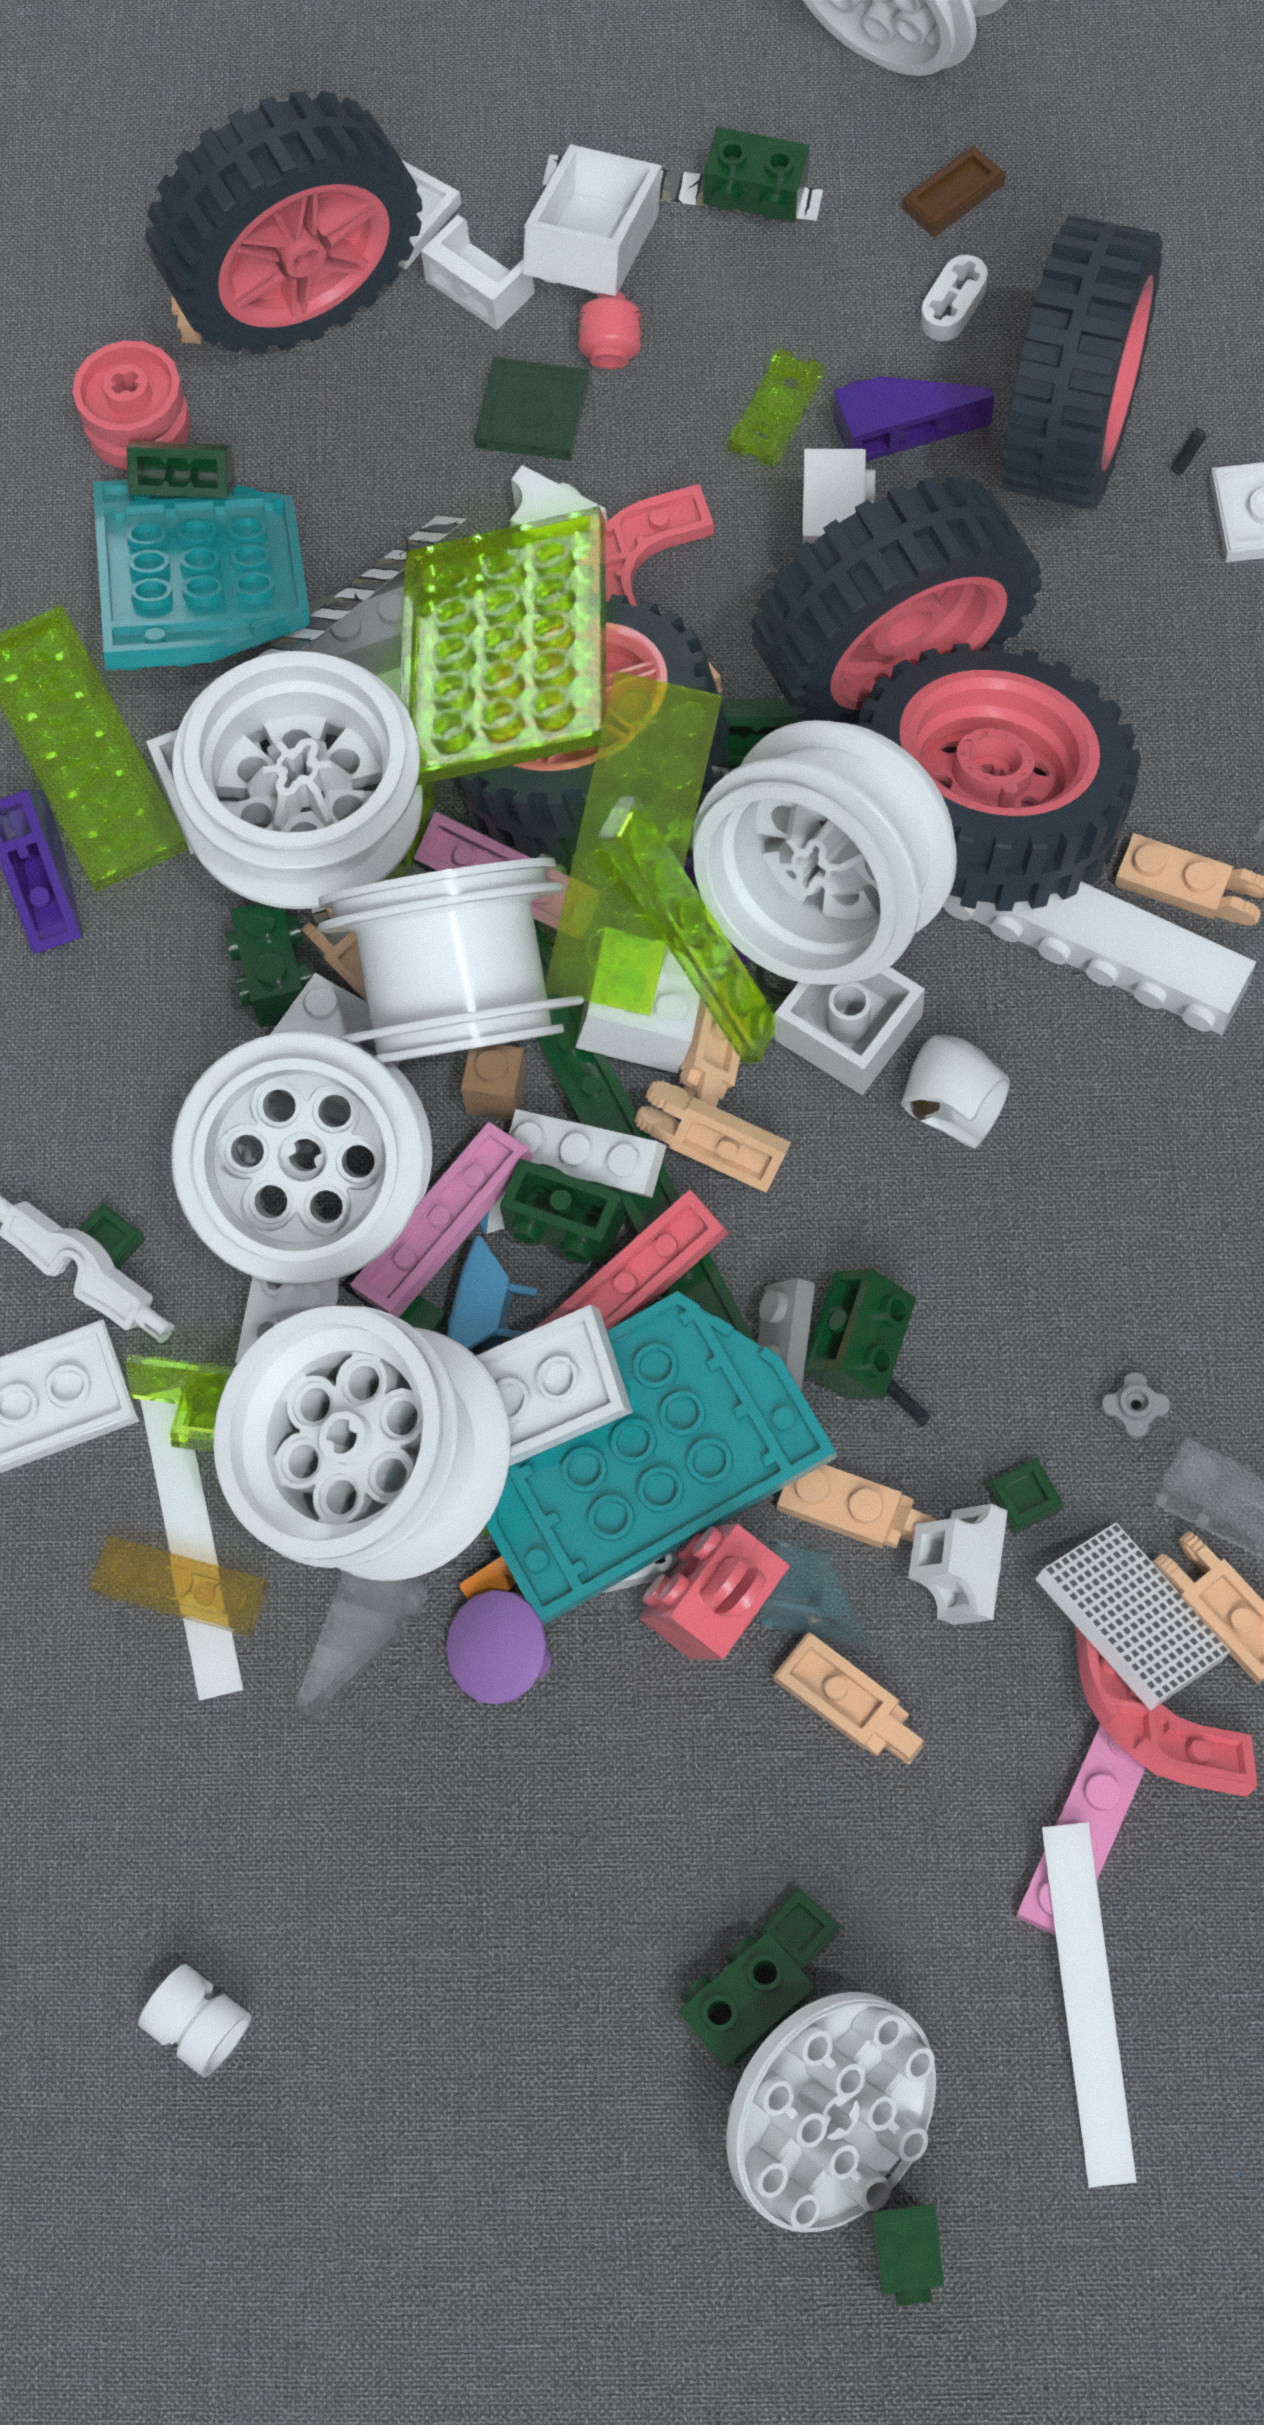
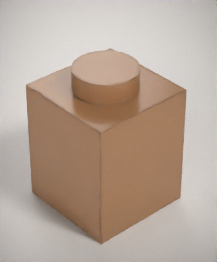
[461,1044,528,1121]

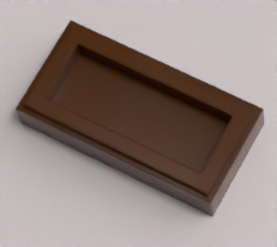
[902,146,1006,238]

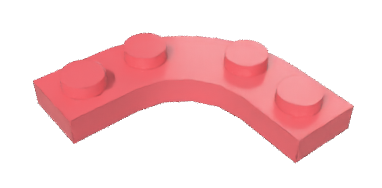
[580,484,714,606]
[1075,1625,1258,1797]

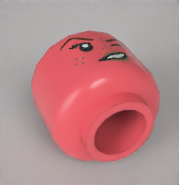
[578,292,642,369]

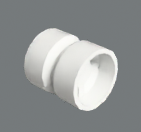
[138,1964,252,2078]

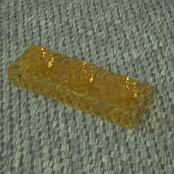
[90,1536,269,1637]

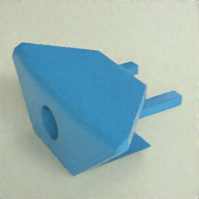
[446,1236,538,1350]

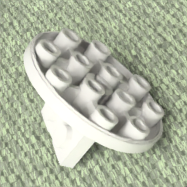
[726,1992,936,2232]

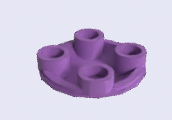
[446,1590,552,1705]

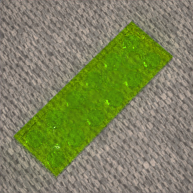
[0,605,188,893]
[545,671,722,1017]

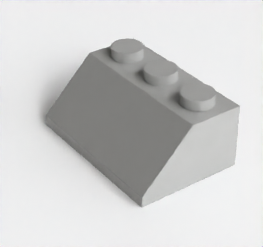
[267,573,433,676]

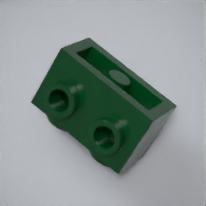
[703,127,810,222]
[225,903,312,1028]
[500,1158,625,1265]
[804,1269,917,1399]
[678,1931,816,2074]

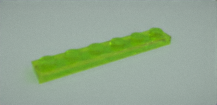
[597,796,775,1063]

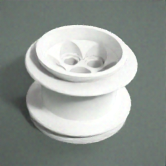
[318,858,584,1064]
[171,1030,432,1285]
[214,1306,511,1581]

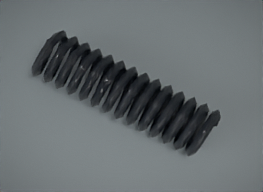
[1171,428,1206,474]
[886,1379,931,1427]

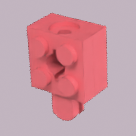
[638,1523,790,1659]

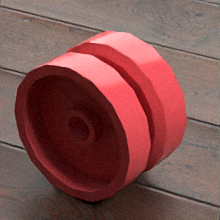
[72,340,192,470]

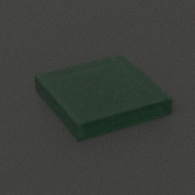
[474,357,590,461]

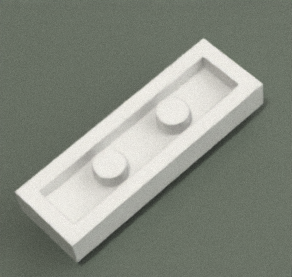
[508,1109,666,1198]

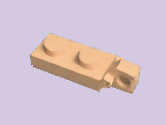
[680,970,754,1108]
[777,1465,937,1549]
[773,1632,924,1765]

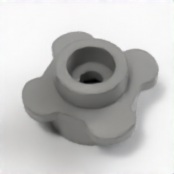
[1102,1373,1170,1438]

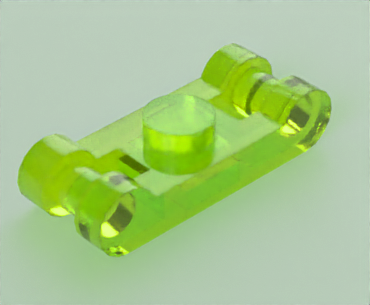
[728,348,825,468]

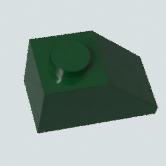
[870,2204,944,2307]

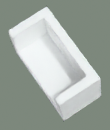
[421,215,535,330]

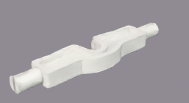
[0,1195,174,1343]

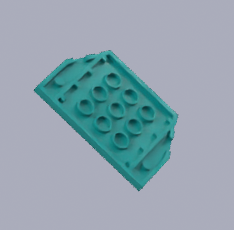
[93,479,310,671]
[486,1291,838,1626]

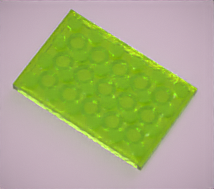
[399,506,607,785]

